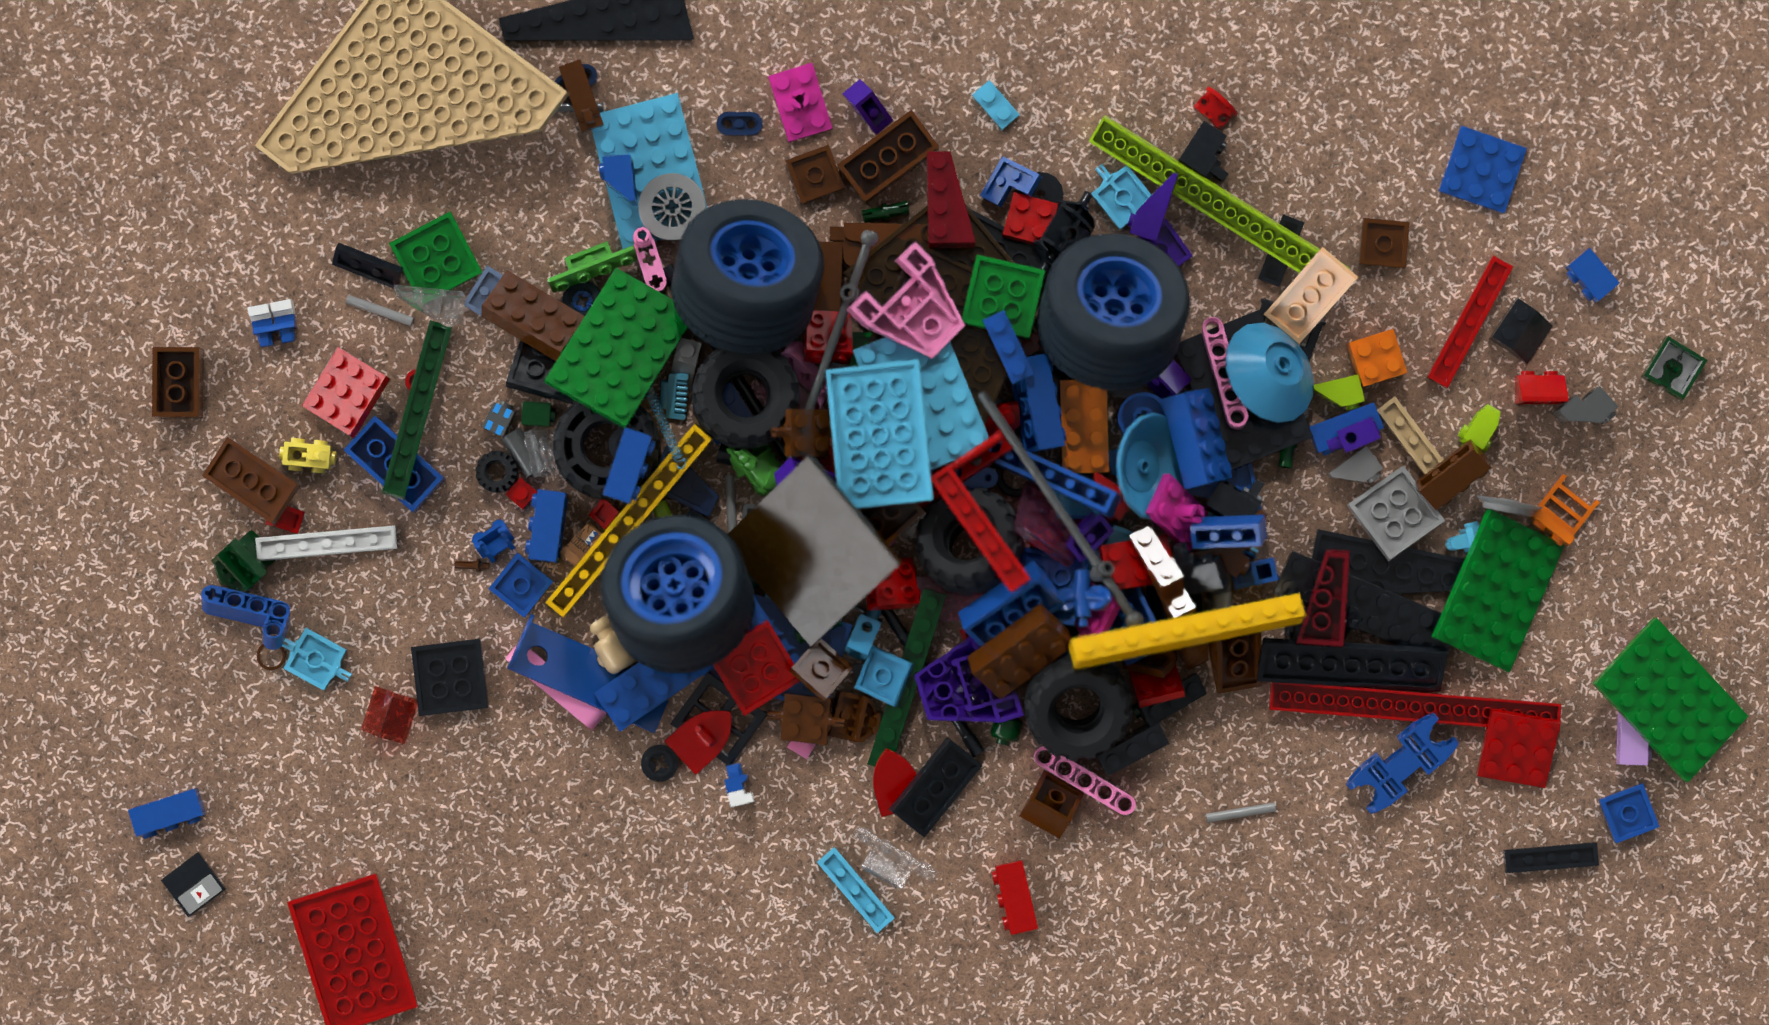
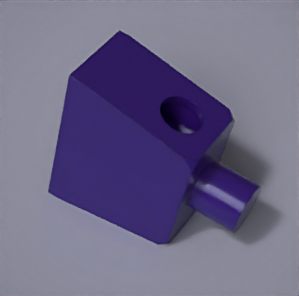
[1326,416,1382,453]

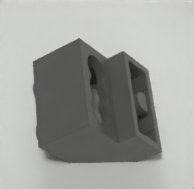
[1552,386,1619,425]

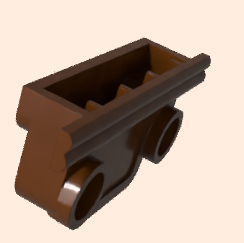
[830,222,928,269]

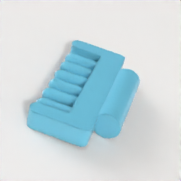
[659,372,689,420]

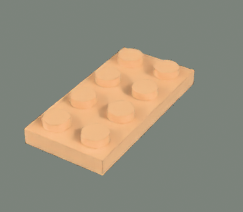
[1264,247,1358,344]

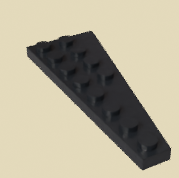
[499,0,694,41]
[1311,529,1465,593]

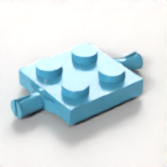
[1091,164,1151,230]
[282,628,352,691]

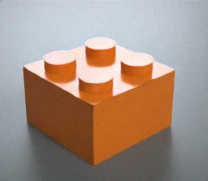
[1346,329,1408,388]

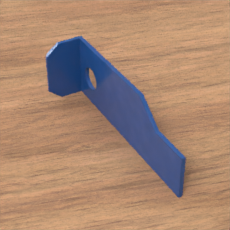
[507,614,668,734]

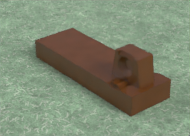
[559,59,604,133]

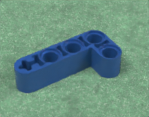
[201,585,290,650]

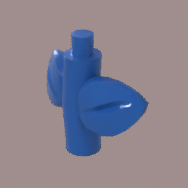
[1057,570,1112,627]

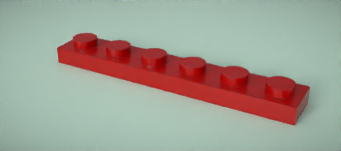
[1426,255,1513,389]
[931,465,1031,593]

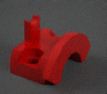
[1193,86,1238,131]

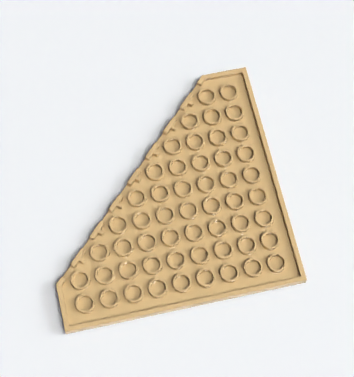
[255,0,570,174]

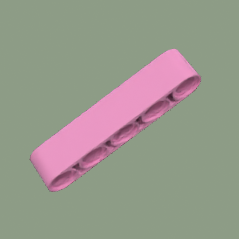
[1201,317,1248,430]
[505,644,607,730]
[1034,746,1136,815]

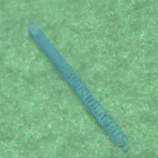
[646,386,686,469]

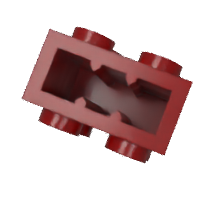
[803,310,853,364]
[866,558,920,611]

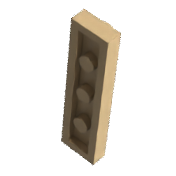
[1377,396,1443,475]

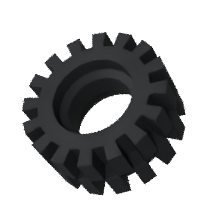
[475,451,518,493]

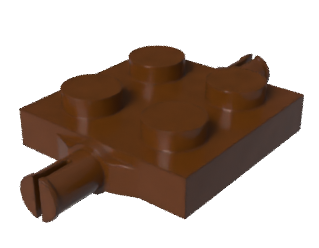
[771,409,832,456]
[767,693,846,745]

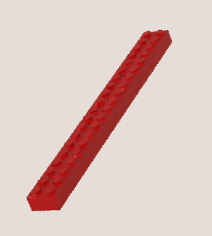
[1268,682,1562,733]

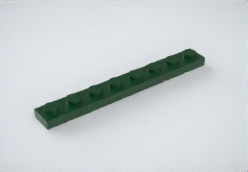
[381,320,452,500]
[867,588,947,767]

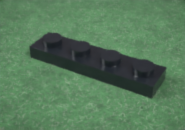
[1503,842,1599,873]

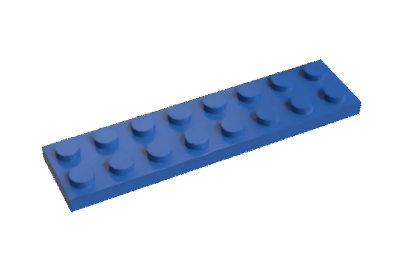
[594,598,774,732]

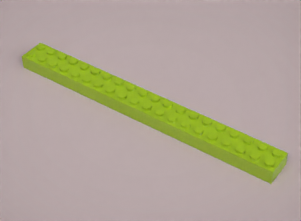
[1089,115,1351,273]

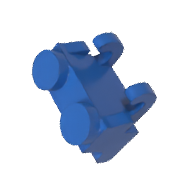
[472,519,516,563]

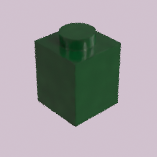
[521,401,556,427]

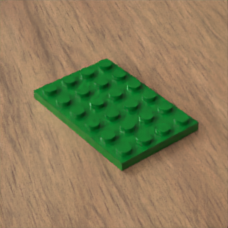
[544,268,688,428]
[1432,509,1565,673]
[1592,617,1749,782]

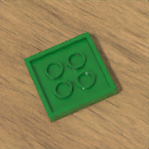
[389,211,482,305]
[962,254,1045,339]

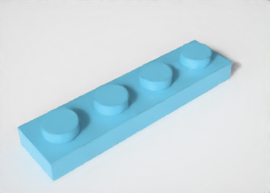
[817,847,895,933]

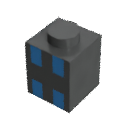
[482,400,516,437]

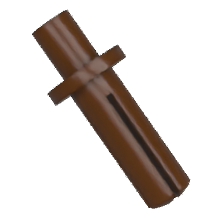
[454,559,490,572]

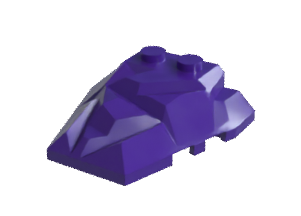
[914,636,1024,723]

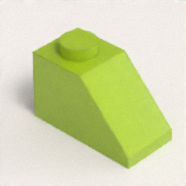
[1313,374,1365,411]

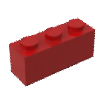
[991,859,1038,935]

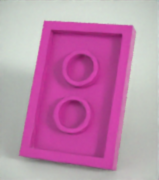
[768,63,833,142]
[1145,474,1208,552]

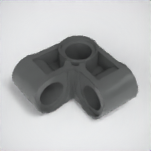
[1207,572,1232,612]

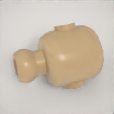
[590,616,637,674]

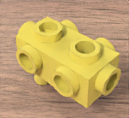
[279,438,337,474]

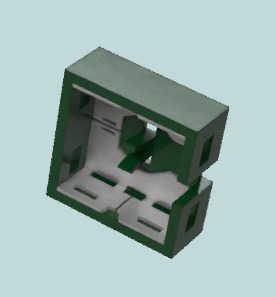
[1641,336,1707,401]

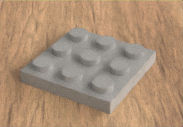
[1347,466,1445,562]

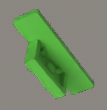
[547,241,638,293]

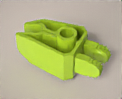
[1457,404,1501,453]

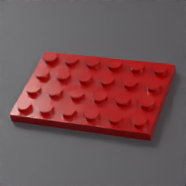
[287,873,419,1025]

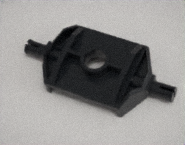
[1033,191,1095,279]

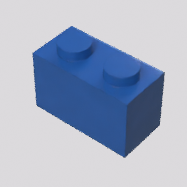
[1565,248,1620,303]

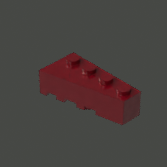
[926,151,976,249]
[1297,549,1350,646]

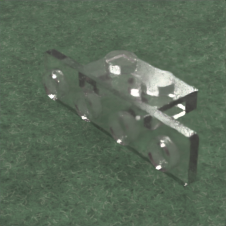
[851,826,938,891]

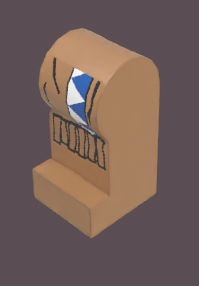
[559,522,603,566]

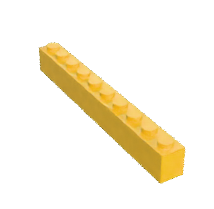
[545,423,713,617]
[1069,593,1305,670]

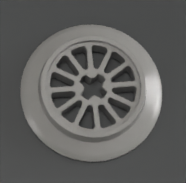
[638,173,706,240]
[1476,495,1543,517]

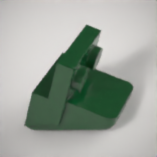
[211,531,275,592]

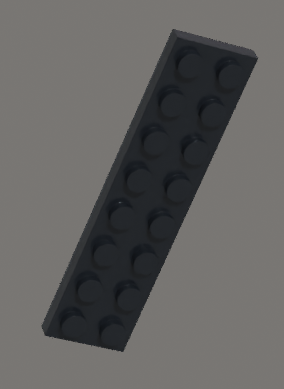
[1273,550,1451,653]
[1256,638,1448,692]

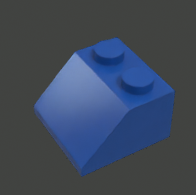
[599,154,638,206]

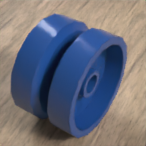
[1116,392,1166,437]

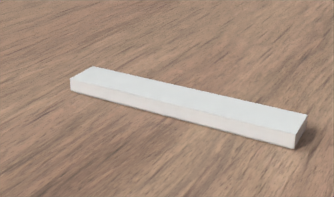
[255,525,397,561]

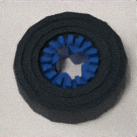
[562,281,600,316]

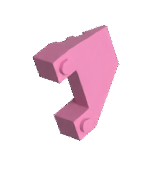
[846,242,965,359]

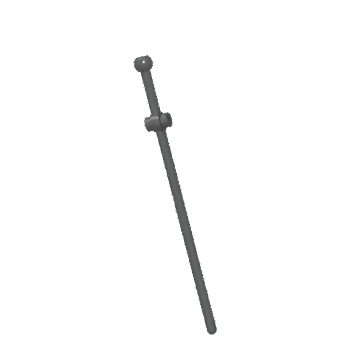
[786,230,879,461]
[979,392,1144,628]

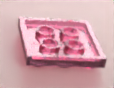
[1014,480,1083,568]

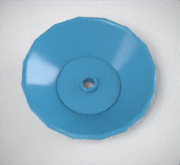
[1226,323,1314,423]
[1117,413,1187,520]

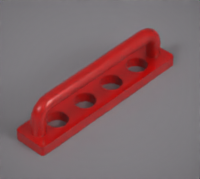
[920,427,1019,507]

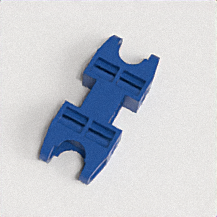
[1346,713,1459,814]

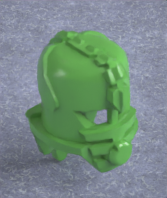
[726,444,782,496]

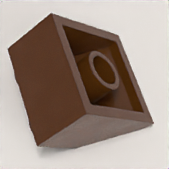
[1019,770,1084,839]

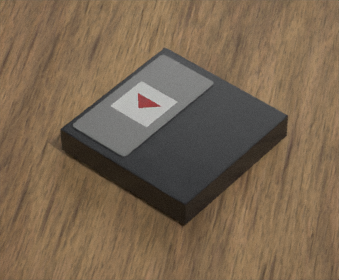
[161,852,226,917]

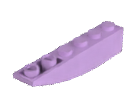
[1616,626,1652,765]

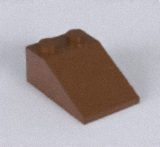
[1208,632,1262,694]

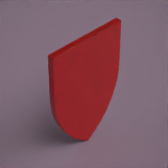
[664,710,732,775]
[873,749,917,817]

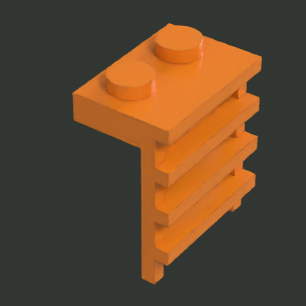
[1528,474,1600,546]

